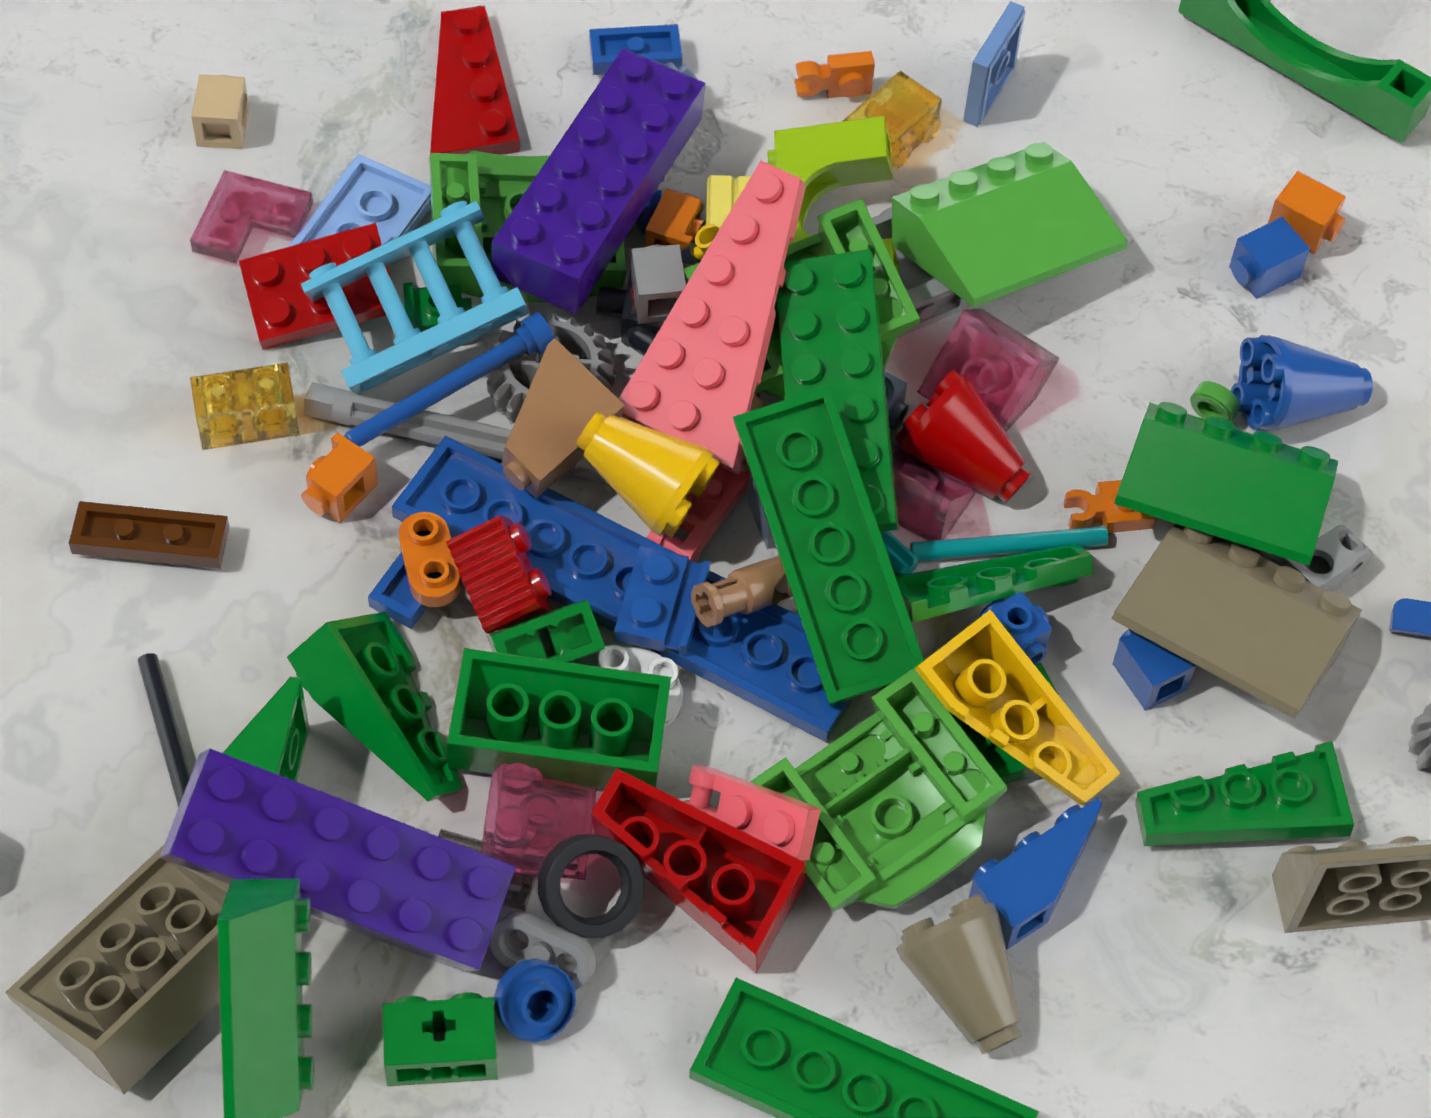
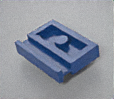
[614,546,711,657]

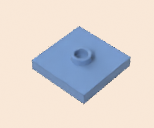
[963,1,1026,127]

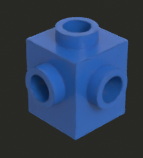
[980,591,1052,665]

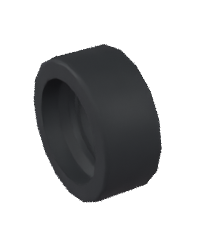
[537,834,644,938]

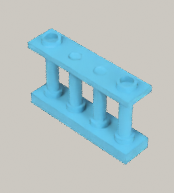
[301,201,530,394]

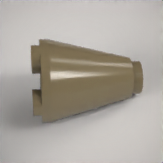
[896,894,1021,1055]

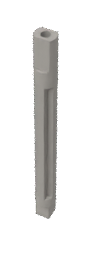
[304,382,610,486]

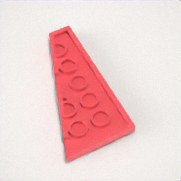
[619,160,806,475]

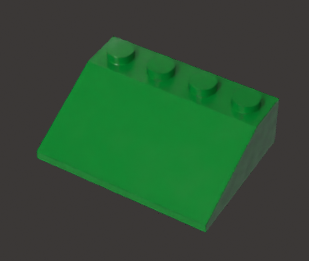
[1114,402,1338,565]

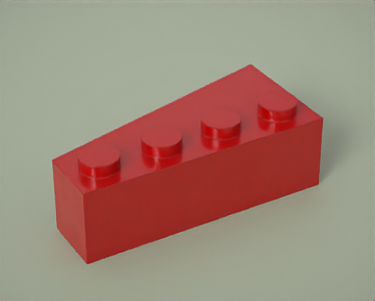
[591,769,806,974]

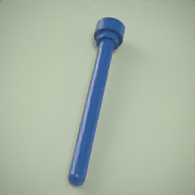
[344,311,556,447]

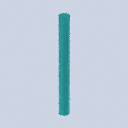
[910,526,1108,562]

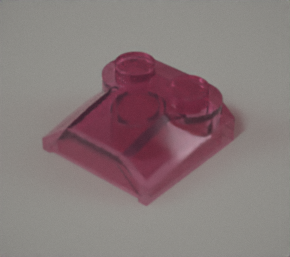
[481,763,597,880]

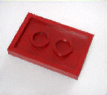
[238,223,393,350]

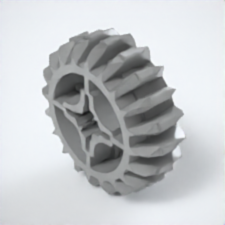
[485,312,615,425]

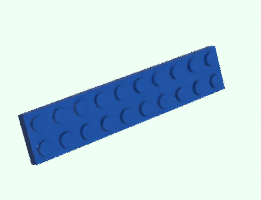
[391,435,853,742]

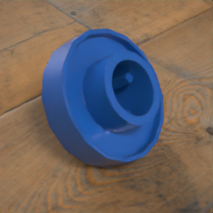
[494,958,576,1042]

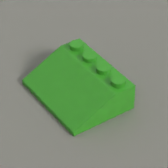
[892,142,1127,307]

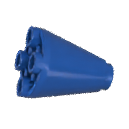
[1231,335,1373,432]

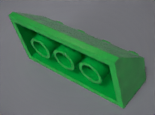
[447,648,671,790]
[217,879,314,1118]

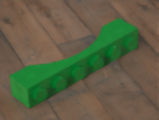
[1178,0,1431,143]

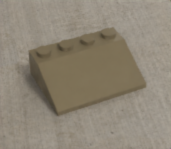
[1111,523,1362,718]
[1272,836,1431,933]
[5,845,230,1095]

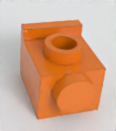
[645,188,706,250]
[301,432,378,524]

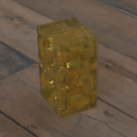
[190,362,300,450]

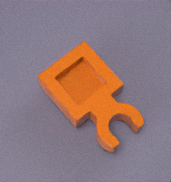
[794,51,875,98]
[1063,480,1156,533]

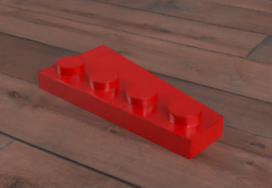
[430,5,520,155]

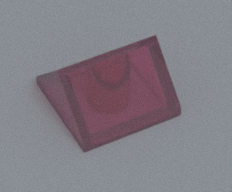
[891,445,977,541]

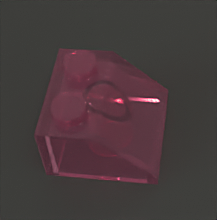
[917,309,1060,432]

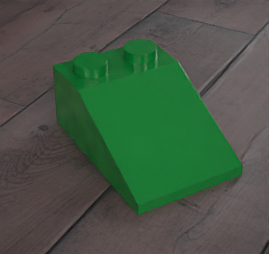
[223,677,310,782]

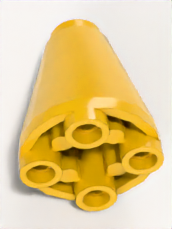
[575,411,720,538]

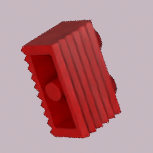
[446,515,552,634]

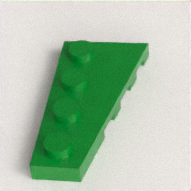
[895,543,1094,623]
[1135,741,1354,846]

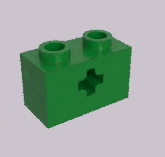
[382,992,498,1087]

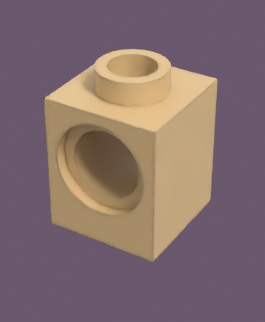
[191,74,249,149]

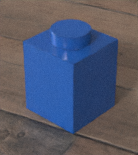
[1229,217,1310,299]
[1112,629,1196,711]

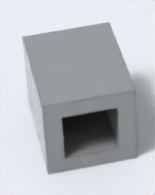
[631,245,686,324]

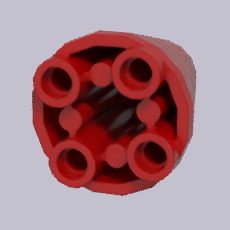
[895,369,1032,503]

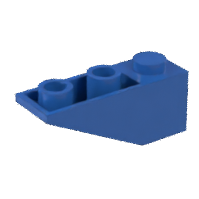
[969,798,1102,950]

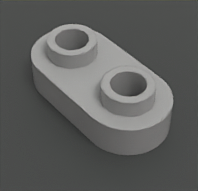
[490,911,596,991]

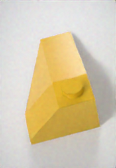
[914,610,1121,805]

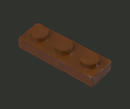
[69,501,230,569]

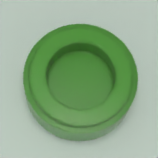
[1190,381,1241,423]

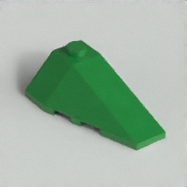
[287,611,464,802]

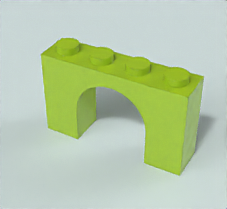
[767,116,900,276]

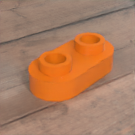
[399,512,461,607]

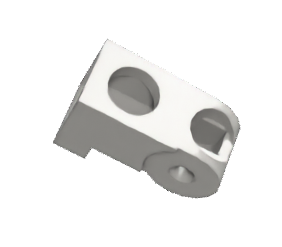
[1282,524,1374,591]

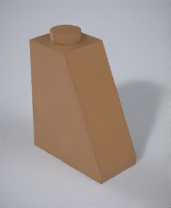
[502,338,625,499]

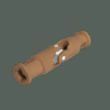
[691,556,792,627]

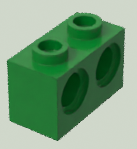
[487,600,605,662]

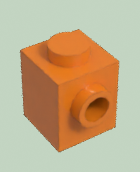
[1268,171,1346,254]

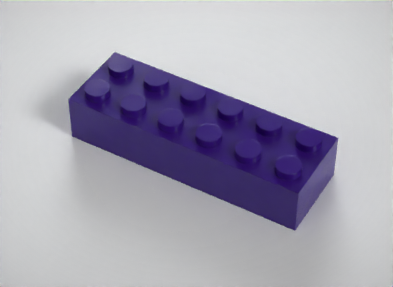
[491,48,706,314]
[159,748,516,972]

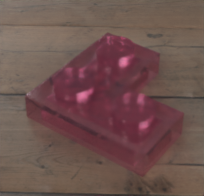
[190,170,313,263]

